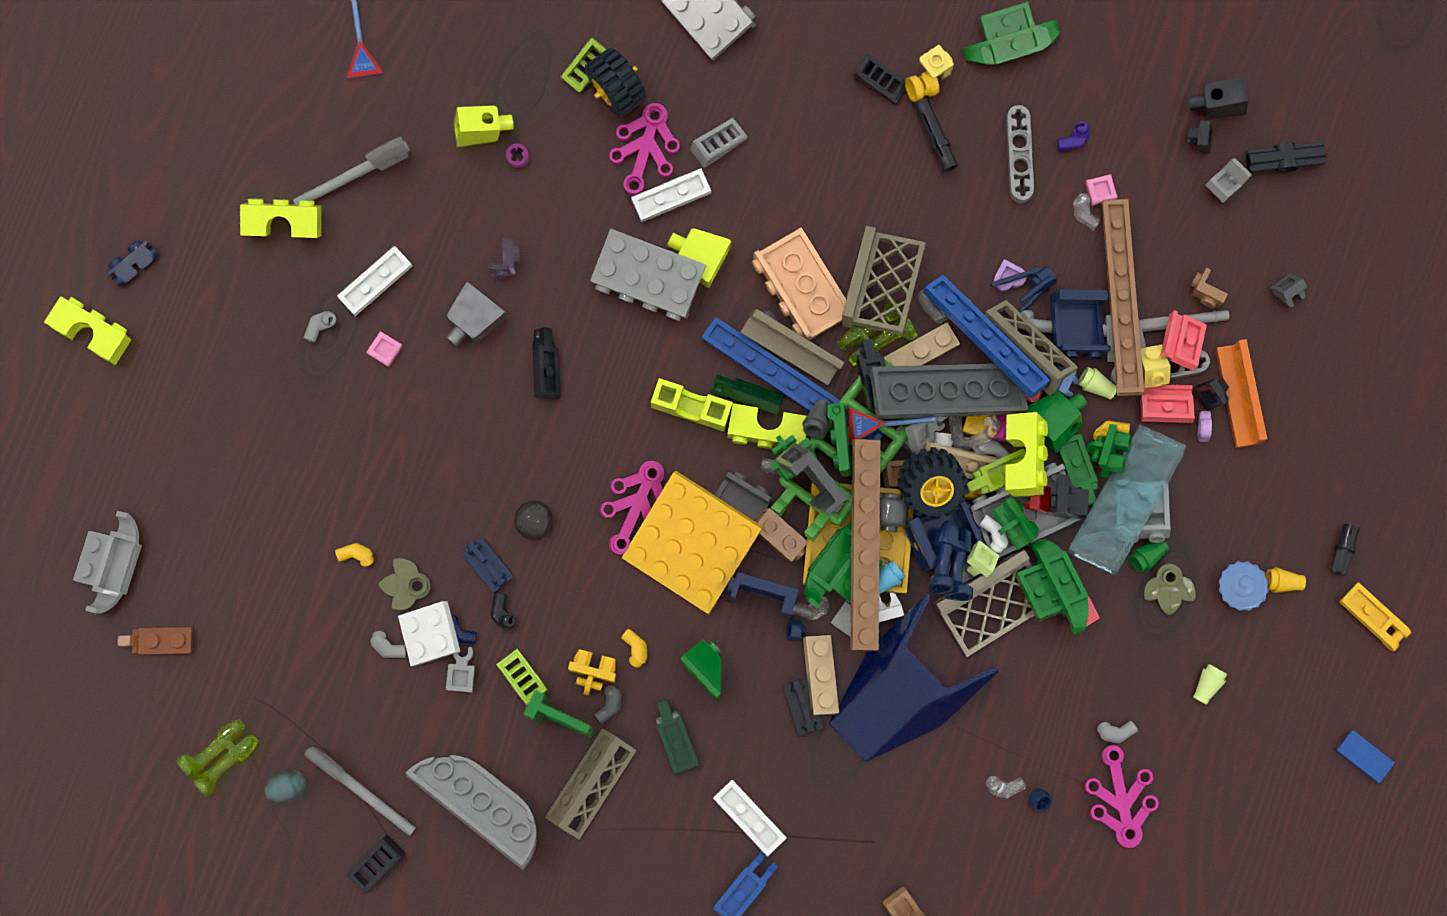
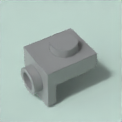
[1205,158,1251,203]

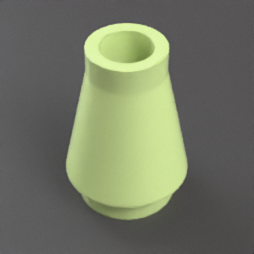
[1078,367,1117,400]
[1193,664,1227,705]

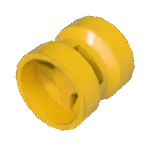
[905,72,939,102]

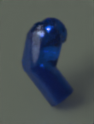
[451,614,477,645]

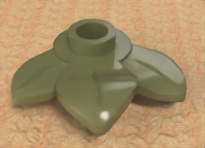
[379,558,431,610]
[1144,563,1196,615]

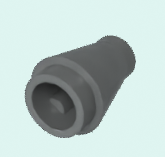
[802,399,829,438]

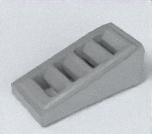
[690,118,747,168]

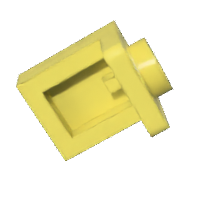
[919,45,954,80]
[1141,345,1171,388]

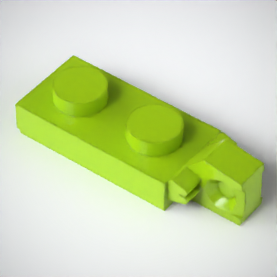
[966,448,1026,495]

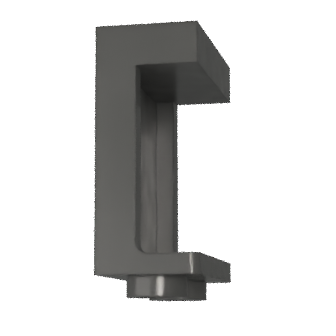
[775,443,847,515]
[715,471,772,520]

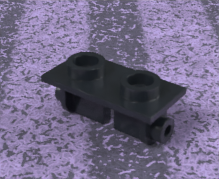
[783,679,824,736]

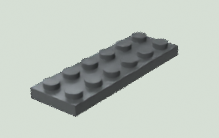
[869,364,1028,419]

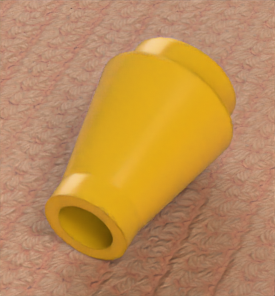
[1265,567,1306,593]

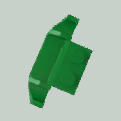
[962,2,1060,65]
[805,522,883,609]
[1016,539,1089,636]

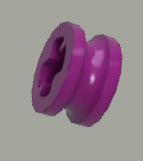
[506,144,530,168]

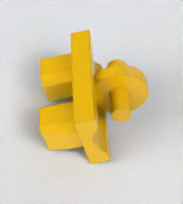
[568,649,617,695]

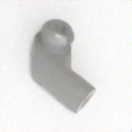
[1021,310,1052,334]
[303,311,336,343]
[973,440,1010,459]

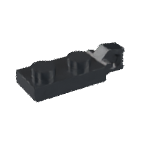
[532,327,561,400]
[857,339,886,412]

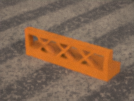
[1215,339,1267,449]

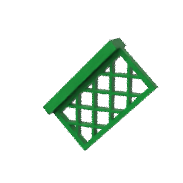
[523,690,595,739]

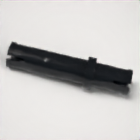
[914,98,958,172]

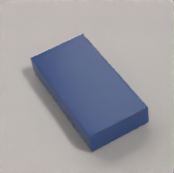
[1335,730,1395,784]

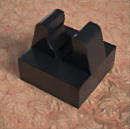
[1186,121,1213,153]
[1193,378,1229,410]

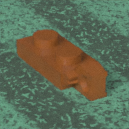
[118,627,193,655]

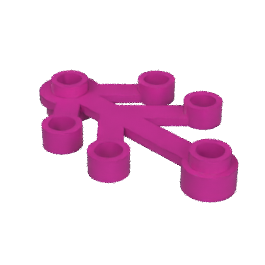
[609,103,680,196]
[599,461,664,555]
[1084,745,1159,848]

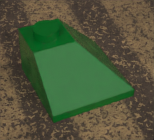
[680,639,721,701]

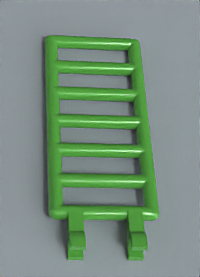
[771,360,914,542]

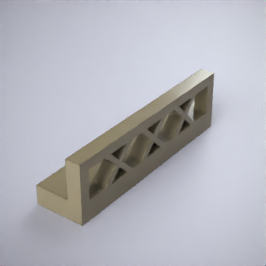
[985,300,1078,396]
[740,309,844,386]
[545,728,637,840]

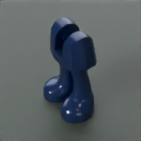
[929,520,974,601]

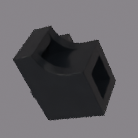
[1050,474,1089,519]

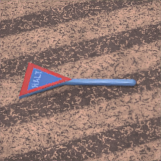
[346,0,383,79]
[848,407,936,445]

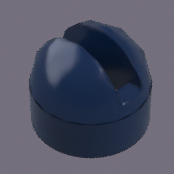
[786,619,807,641]
[1029,788,1052,812]

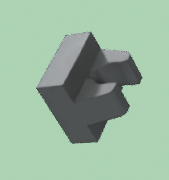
[1270,274,1307,307]

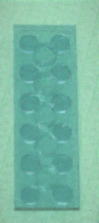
[1069,425,1187,575]

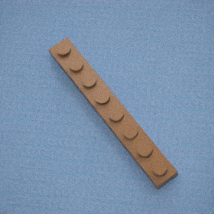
[1102,199,1144,396]
[850,439,880,650]

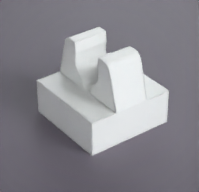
[879,591,904,622]

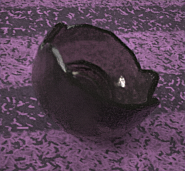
[514,499,553,540]

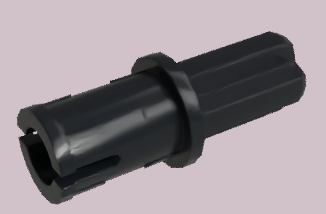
[1331,523,1360,576]

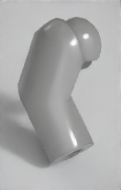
[371,631,407,658]
[1097,721,1138,744]

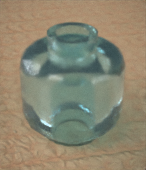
[265,768,306,807]

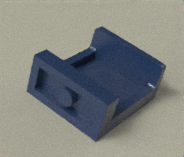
[1050,289,1111,360]
[903,501,984,571]
[727,572,799,620]

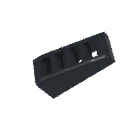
[854,54,906,105]
[347,835,405,894]

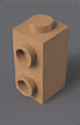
[754,508,808,562]

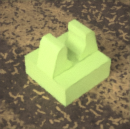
[966,540,999,577]

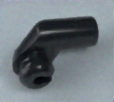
[491,593,516,630]

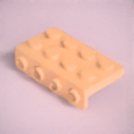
[752,227,846,341]

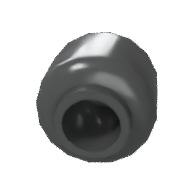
[880,494,908,532]

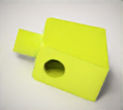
[454,106,513,147]
[667,228,731,288]

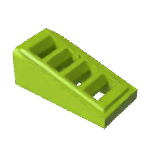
[561,38,606,93]
[496,649,548,706]

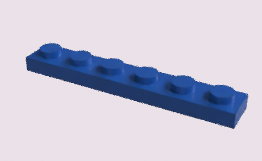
[923,275,1050,398]

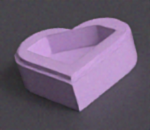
[993,259,1027,292]
[1197,411,1212,442]

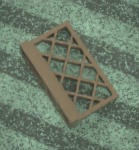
[842,226,926,335]
[932,549,1034,657]

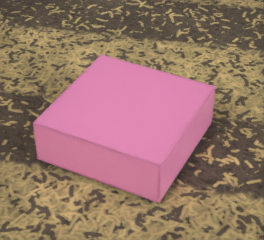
[1085,174,1117,206]
[366,331,403,367]

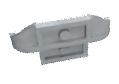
[73,511,142,613]

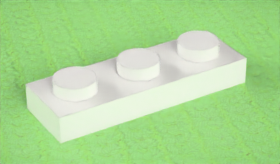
[631,168,711,223]
[337,246,413,316]
[713,780,786,856]

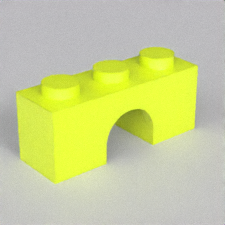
[240,199,321,238]
[44,296,131,365]
[651,378,733,432]
[727,404,806,451]
[1005,412,1048,497]

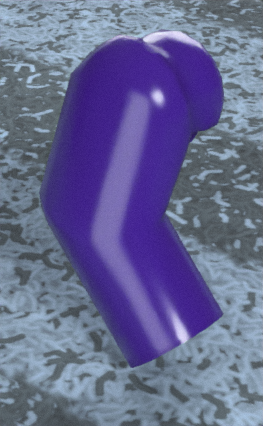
[1057,121,1090,151]

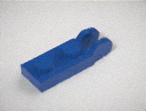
[713,852,778,916]

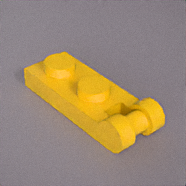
[1339,582,1412,652]

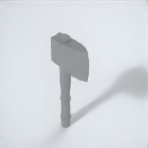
[293,137,410,205]
[1102,310,1229,362]
[305,746,416,836]

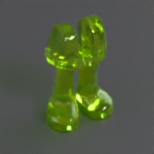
[838,297,918,366]
[175,719,258,798]

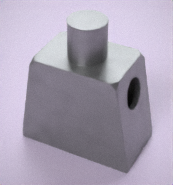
[445,282,507,347]

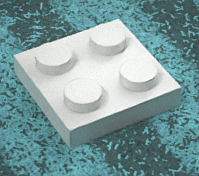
[398,601,460,666]

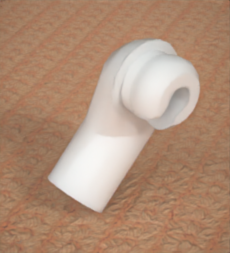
[980,515,1008,553]

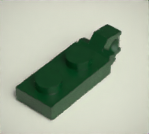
[711,374,784,415]
[655,700,699,774]

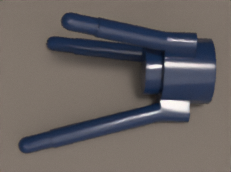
[990,266,1057,313]

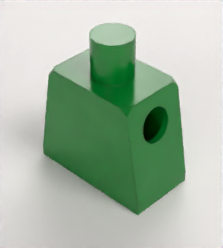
[1026,391,1087,454]

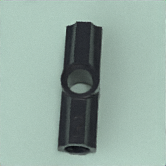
[1245,142,1326,173]

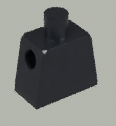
[1189,77,1248,118]

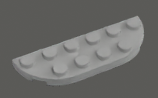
[406,755,537,870]

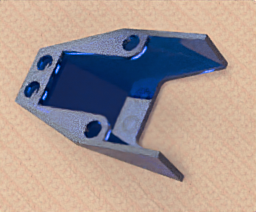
[829,594,1000,762]

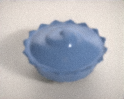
[1219,561,1269,611]

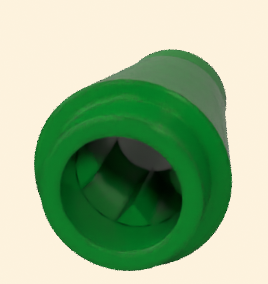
[1129,541,1169,573]

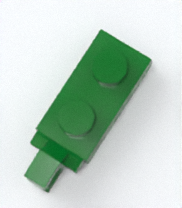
[827,402,852,477]
[1058,433,1098,507]

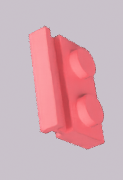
[1160,310,1207,371]
[1140,385,1195,423]

